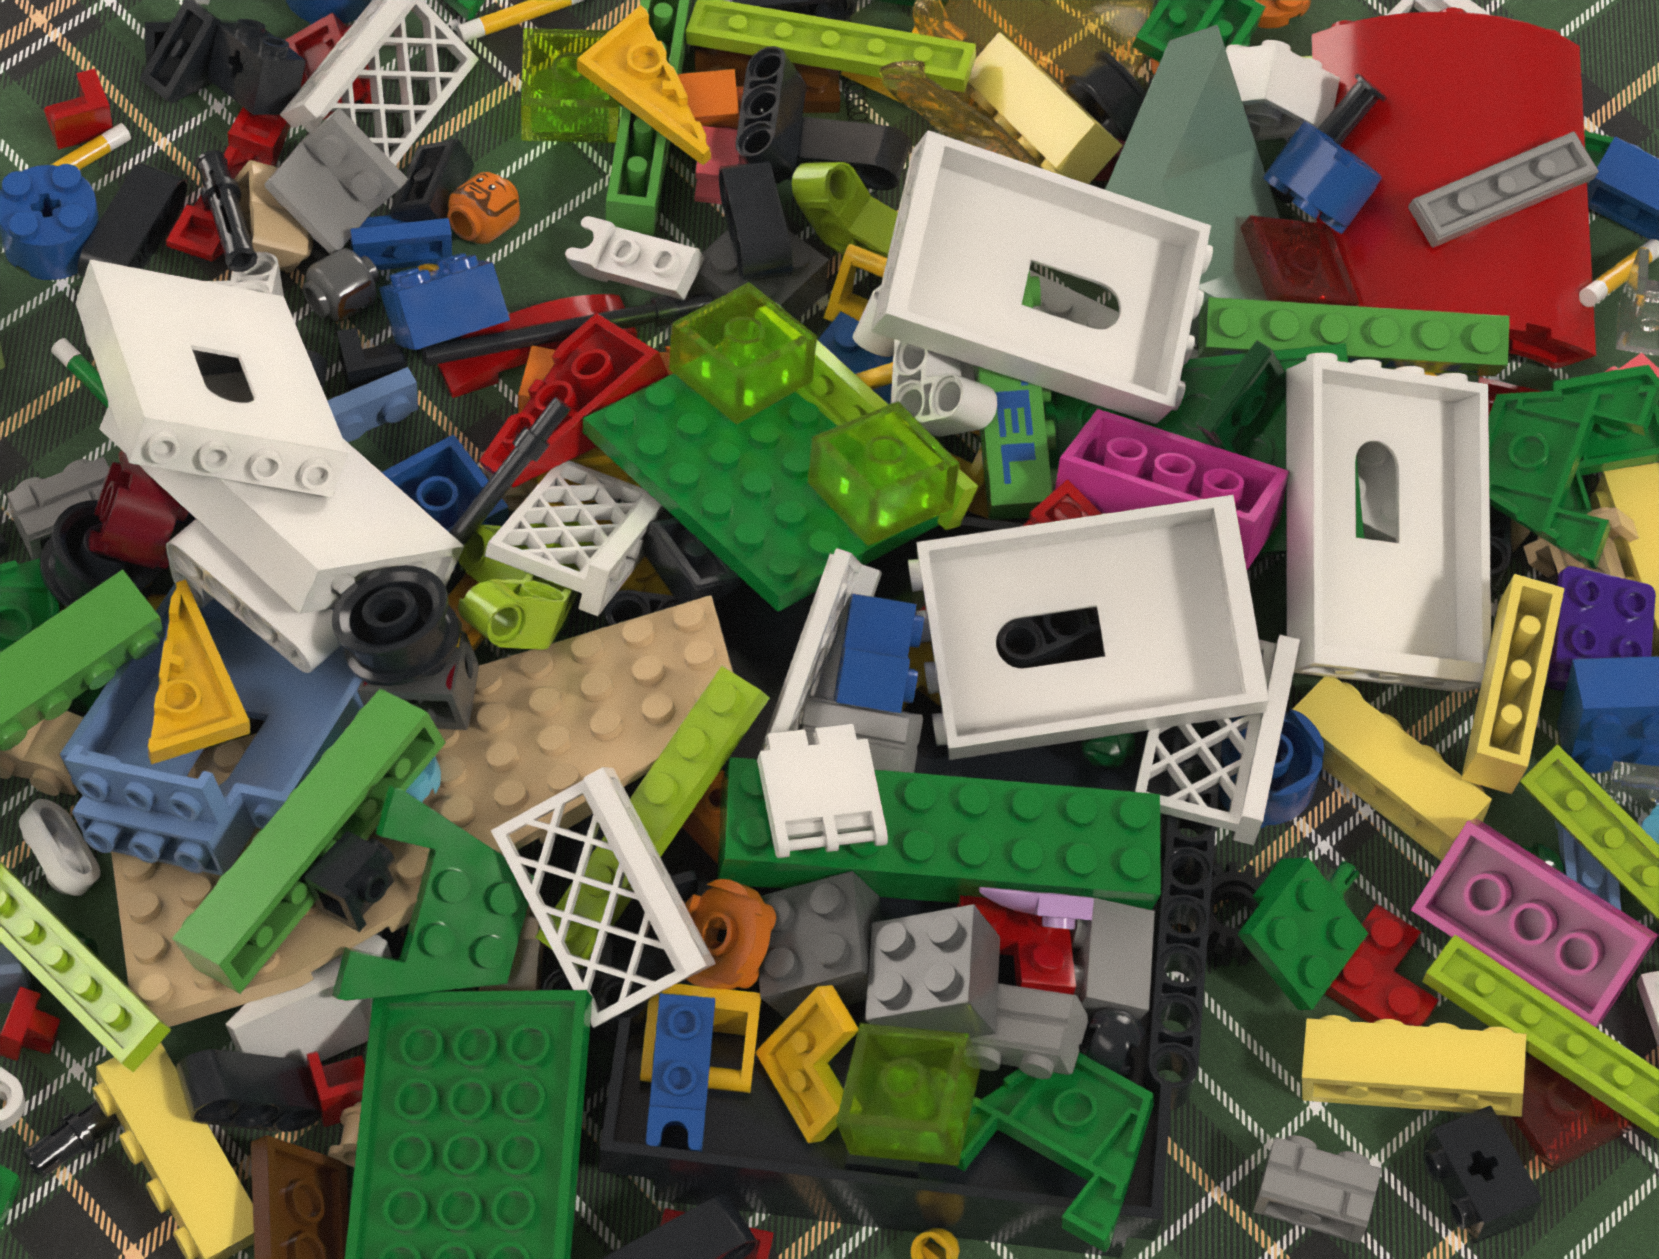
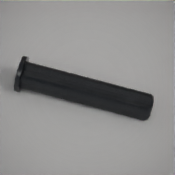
[1270,73,1387,204]

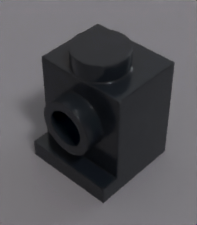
[304,831,395,932]

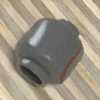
[302,248,380,322]

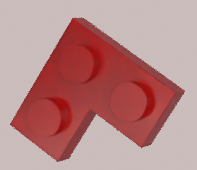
[957,895,1076,995]
[1324,904,1439,1027]

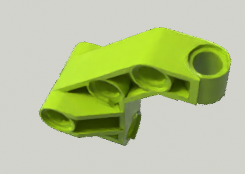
[792,162,898,279]
[458,521,595,650]

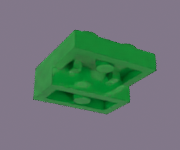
[1132,0,1266,62]
[1237,857,1368,1010]

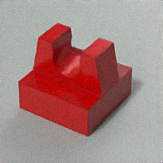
[0,986,61,1061]

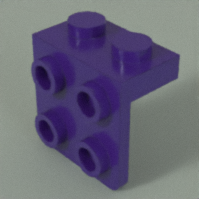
[1546,566,1656,691]

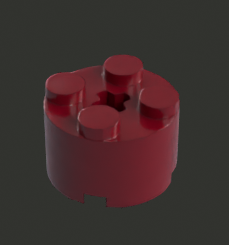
[89,451,189,569]

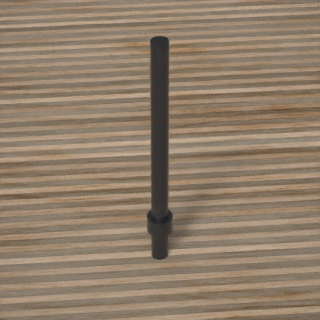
[422,293,714,366]
[449,396,571,545]

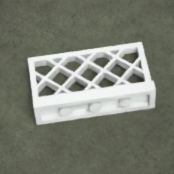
[280,0,479,166]
[485,460,671,616]
[759,548,882,752]
[1134,635,1300,845]
[491,767,716,1028]

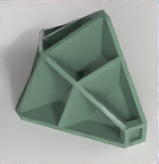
[1094,25,1306,345]

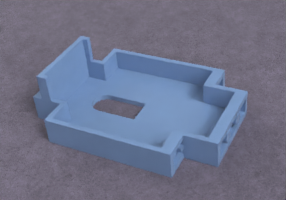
[60,583,364,876]

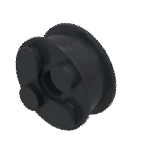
[1064,50,1147,141]
[40,500,162,607]
[332,565,460,686]

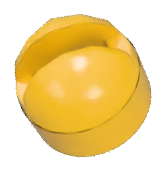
[911,1228,960,1259]

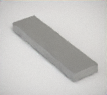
[1408,132,1599,248]

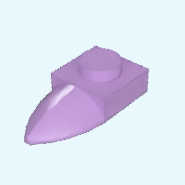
[979,887,1094,929]

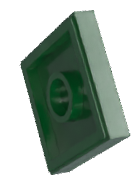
[1196,340,1286,455]

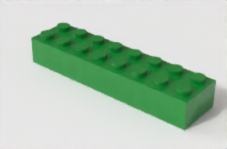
[717,757,1161,910]

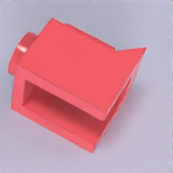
[694,126,747,204]

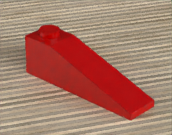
[479,313,669,488]

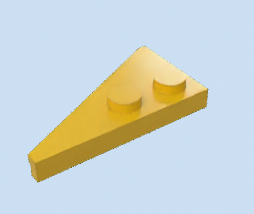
[577,5,711,165]
[148,579,250,765]

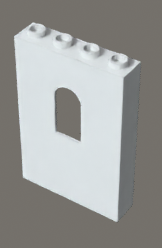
[871,130,1213,424]
[76,260,349,497]
[1286,353,1491,693]
[99,372,464,614]
[908,495,1269,760]

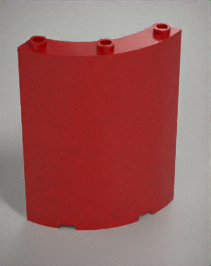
[1312,7,1596,370]

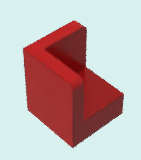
[44,68,113,150]
[306,1051,365,1128]

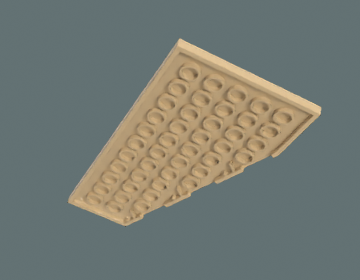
[111,595,734,1027]

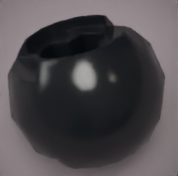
[1079,1007,1146,1076]

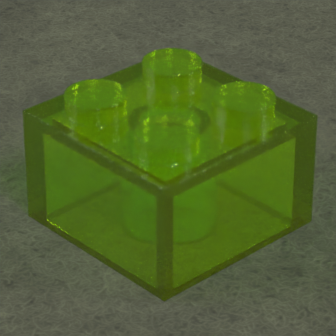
[521,28,619,143]
[669,282,817,425]
[808,401,960,546]
[836,1023,981,1166]

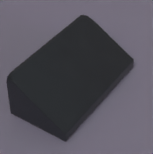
[389,139,474,222]
[643,518,742,604]

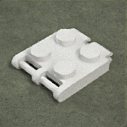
[757,724,888,858]

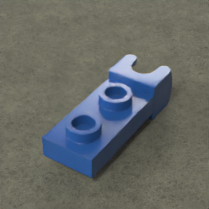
[646,993,716,1152]

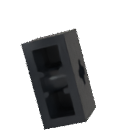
[207,19,306,115]
[1423,1105,1543,1244]

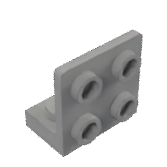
[265,108,408,254]

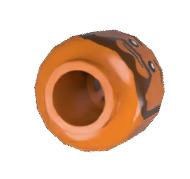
[447,172,520,244]

